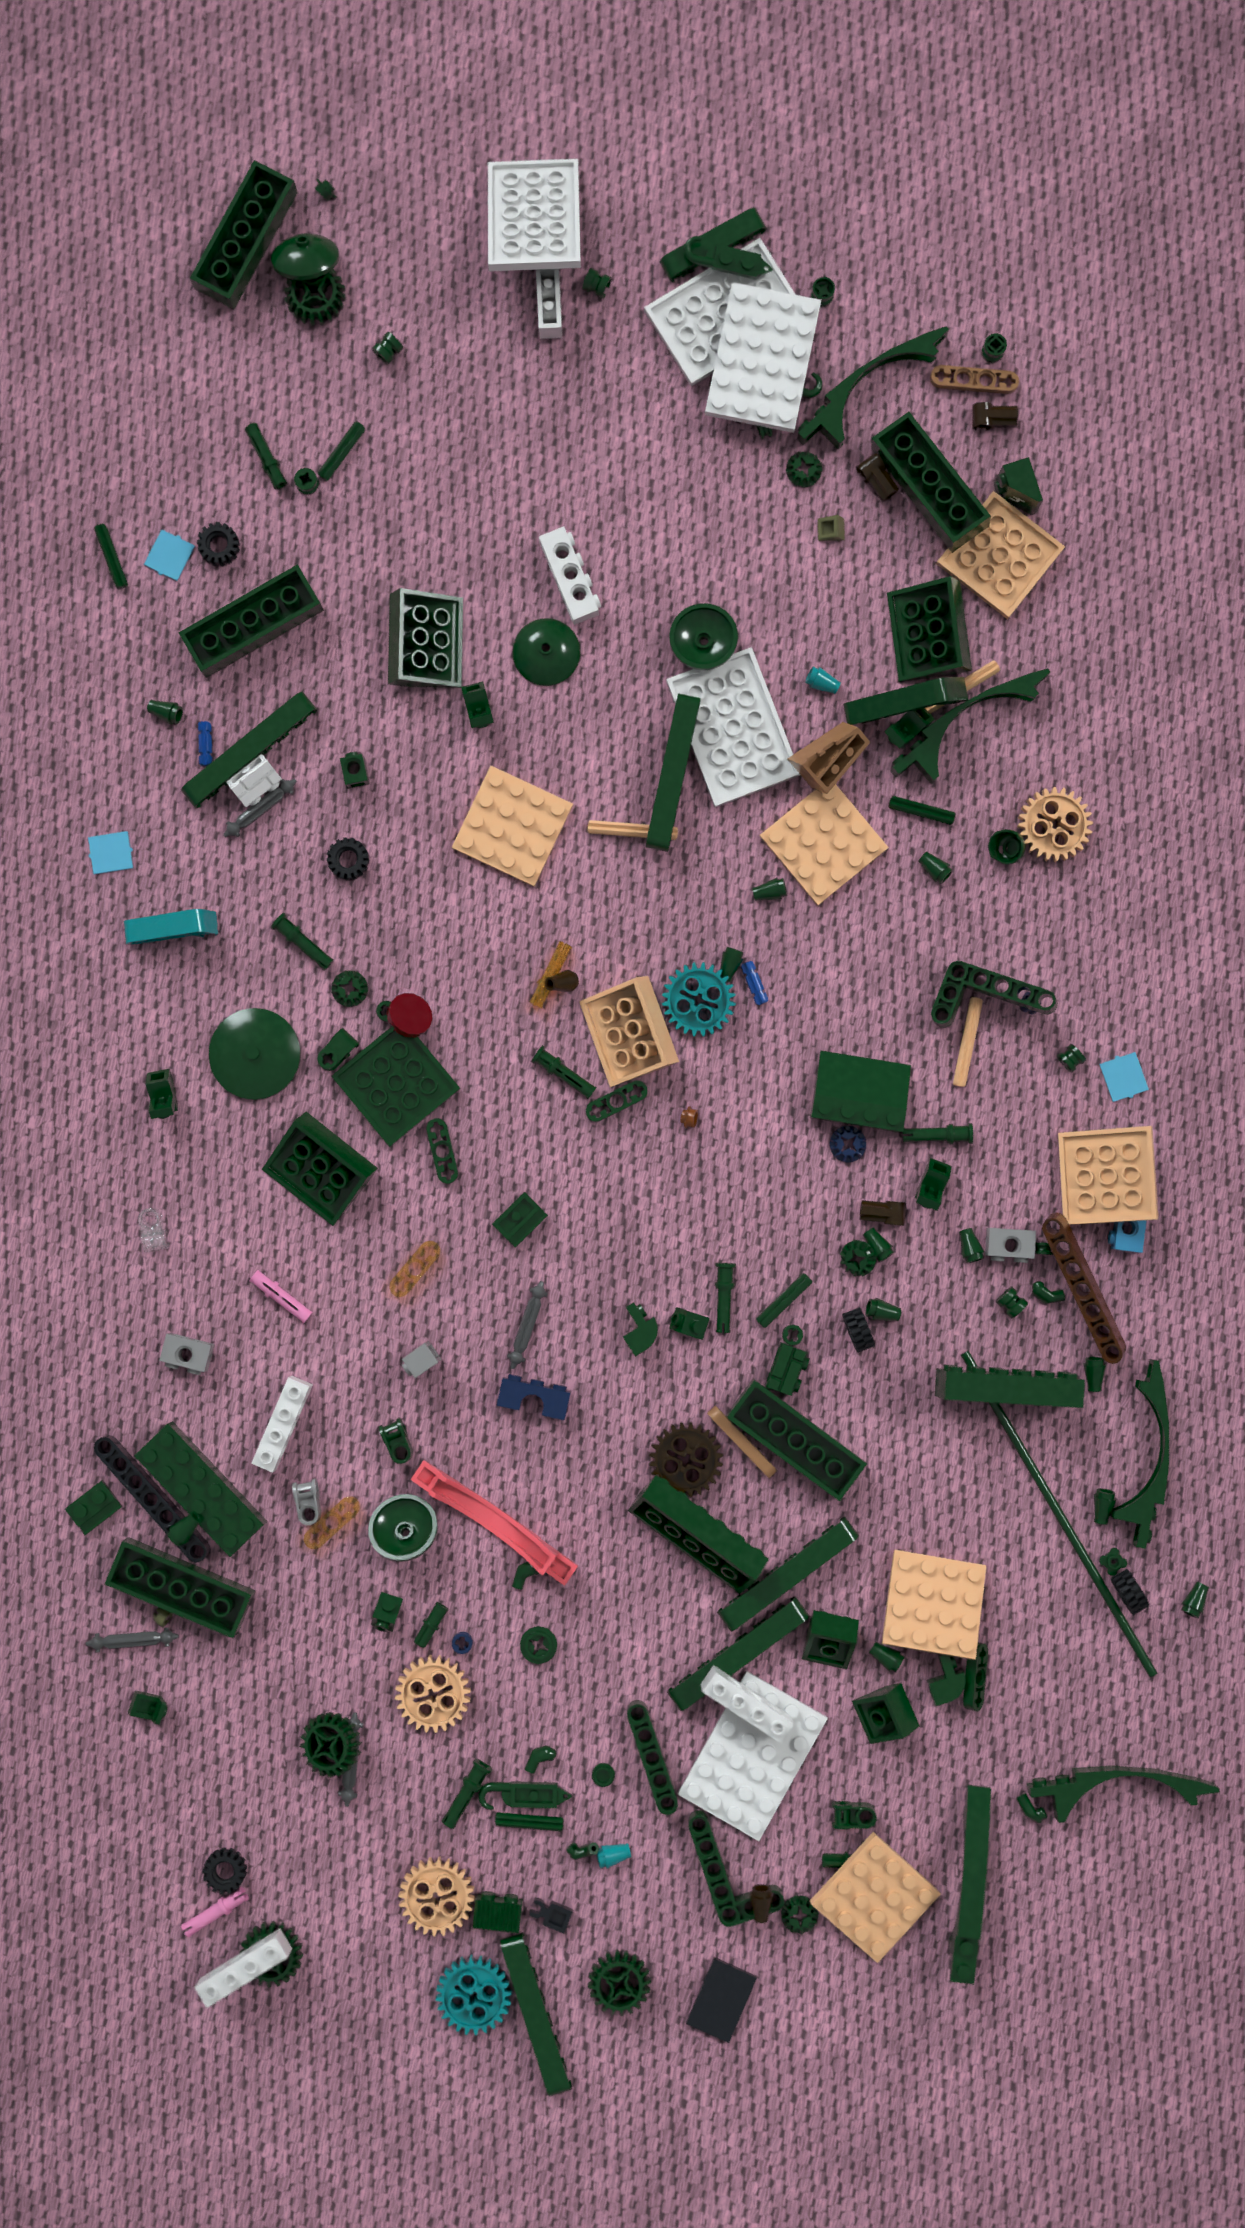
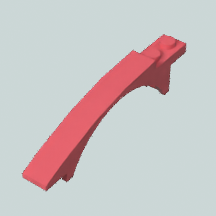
[410,1460,579,1586]

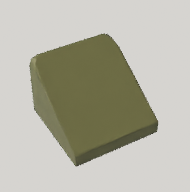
[818,515,845,541]

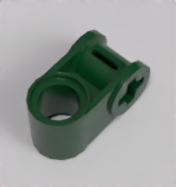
[317,1028,360,1071]
[378,1417,413,1464]
[832,1801,877,1830]

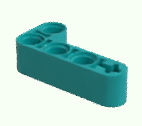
[124,909,219,945]

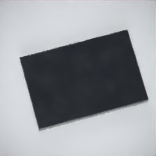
[686,1957,757,2043]

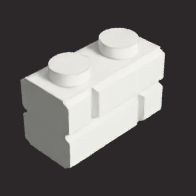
[226,754,282,807]

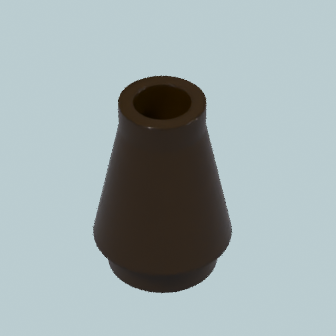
[545,970,579,992]
[750,1884,773,1923]

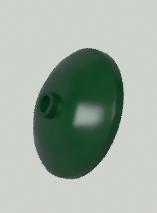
[271,233,339,280]
[669,603,738,670]
[512,618,580,686]
[368,1494,438,1562]

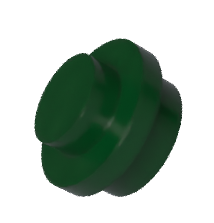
[592,1763,615,1787]

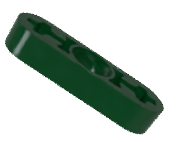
[586,1080,648,1122]
[426,1118,459,1184]
[963,1642,988,1712]

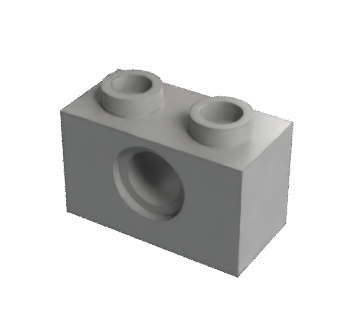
[985,1228,1036,1263]
[159,1333,215,1375]
[402,1341,442,1378]

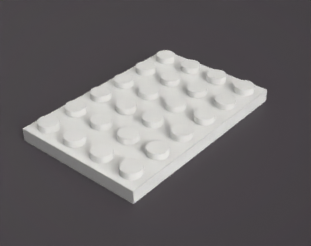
[488,159,581,271]
[644,238,796,386]
[705,282,821,433]
[666,647,800,808]
[678,1671,828,1841]

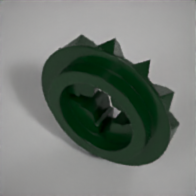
[786,450,822,487]
[331,971,368,1007]
[839,1240,876,1277]
[520,1626,557,1664]
[781,1895,819,1935]

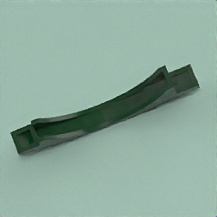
[797,326,949,450]
[891,669,1051,784]
[1110,1359,1169,1549]
[1027,1765,1220,1823]
[948,1784,991,1985]

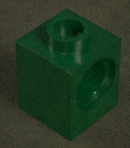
[340,752,370,789]

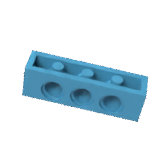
[1108,1220,1147,1253]

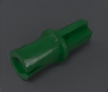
[414,1602,449,1648]
[822,1851,852,1868]

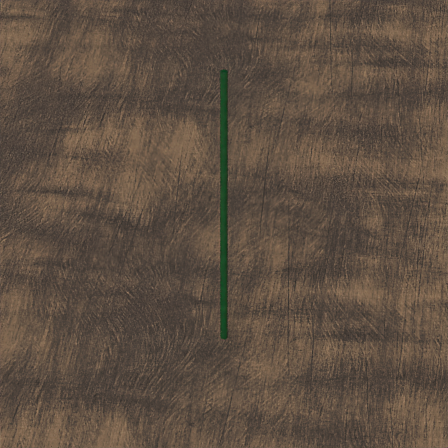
[961,1350,1157,1677]

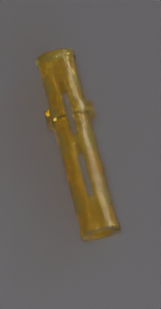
[529,941,572,1009]

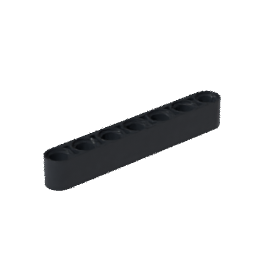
[94,1435,210,1563]

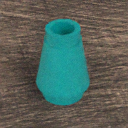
[805,666,841,694]
[596,1843,631,1869]

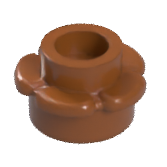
[680,1106,698,1128]

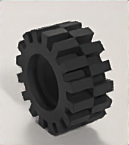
[197,522,240,567]
[326,837,369,881]
[842,1307,875,1353]
[1111,1569,1150,1615]
[202,1847,247,1894]

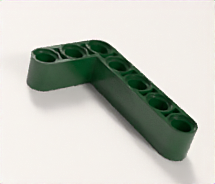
[843,677,969,725]
[931,961,1058,1028]
[688,1810,784,1927]

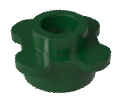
[315,178,337,201]
[1099,1548,1127,1576]

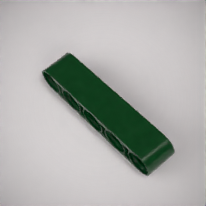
[659,208,767,283]
[627,1700,678,1815]

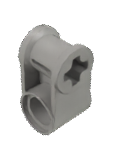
[292,1479,321,1525]

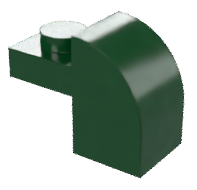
[461,681,494,728]
[884,708,935,749]
[145,1069,178,1119]
[915,1158,952,1211]
[623,1302,658,1357]
[926,1654,966,1706]

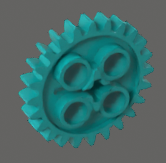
[662,962,736,1037]
[435,1955,512,2035]

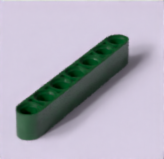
[181,692,317,809]
[646,693,701,852]
[717,1517,859,1632]
[667,1597,810,1711]
[500,1932,572,2097]

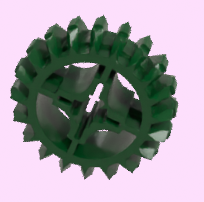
[284,269,346,327]
[299,1712,362,1778]
[239,1921,303,1988]
[588,1949,651,2017]

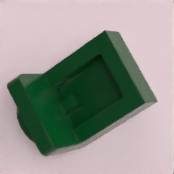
[669,1307,710,1340]
[371,1592,403,1632]
[128,1691,167,1725]

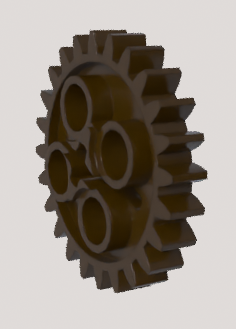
[649,1422,724,1498]

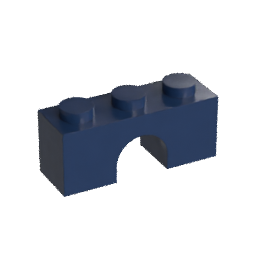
[496,1374,571,1420]

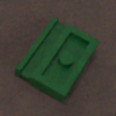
[492,1192,548,1248]
[65,1480,123,1536]

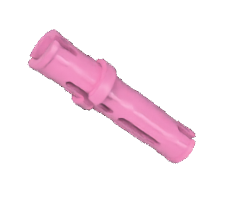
[249,1270,313,1324]
[181,1887,249,1938]

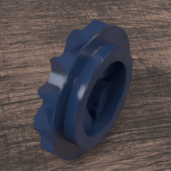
[830,1126,866,1163]

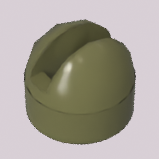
[153,1607,174,1628]

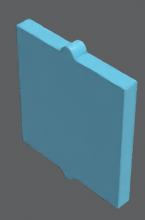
[144,530,195,581]
[88,831,133,874]
[1099,1052,1149,1102]

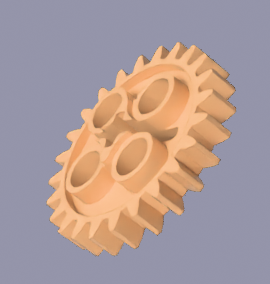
[1017,787,1093,862]
[395,1655,471,1733]
[398,1857,475,1936]

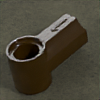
[972,402,1018,430]
[856,453,899,502]
[859,1200,907,1226]

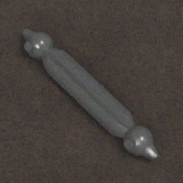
[223,779,297,837]
[507,1281,547,1369]
[86,1627,179,1653]
[338,1712,364,1807]

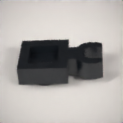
[529,1898,573,1934]

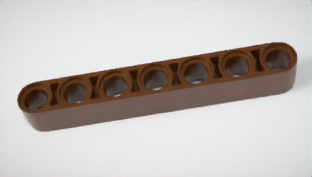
[1042,1213,1126,1364]

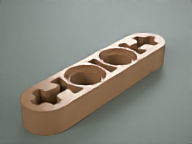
[930,365,1019,394]
[707,1405,778,1479]

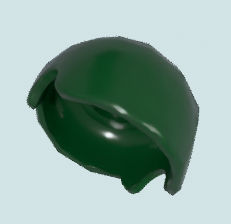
[988,829,1026,865]

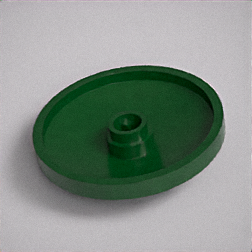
[209,1008,301,1100]

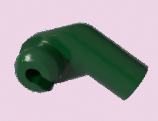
[1032,1281,1065,1304]
[512,1561,540,1590]
[524,1746,556,1774]
[1016,1793,1048,1823]
[567,1842,599,1860]

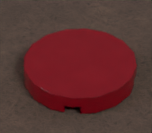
[387,993,433,1038]

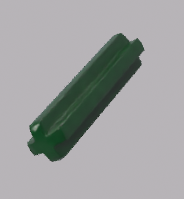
[318,421,365,481]
[94,524,128,589]
[889,796,956,825]
[756,1273,812,1328]
[495,1812,564,1832]

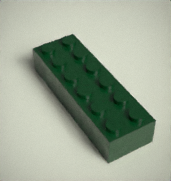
[190,160,298,310]
[871,412,991,553]
[178,564,324,678]
[935,1364,1085,1408]
[726,1378,867,1502]
[134,1421,268,1557]
[628,1475,769,1594]
[104,1537,256,1638]

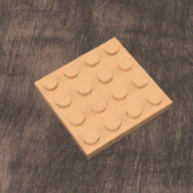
[936,491,1065,619]
[452,766,573,887]
[760,784,889,906]
[1058,1126,1159,1225]
[882,1550,986,1660]
[810,1832,941,1963]

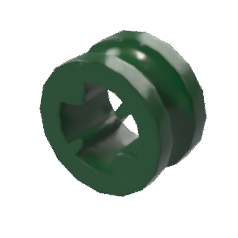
[756,425,773,440]
[376,1001,390,1022]
[1035,1242,1053,1255]
[782,1324,803,1345]

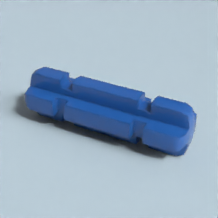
[198,721,212,767]
[741,961,768,1005]

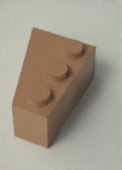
[787,722,870,794]

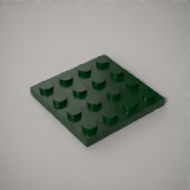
[331,1026,461,1147]

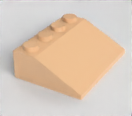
[579,976,679,1087]

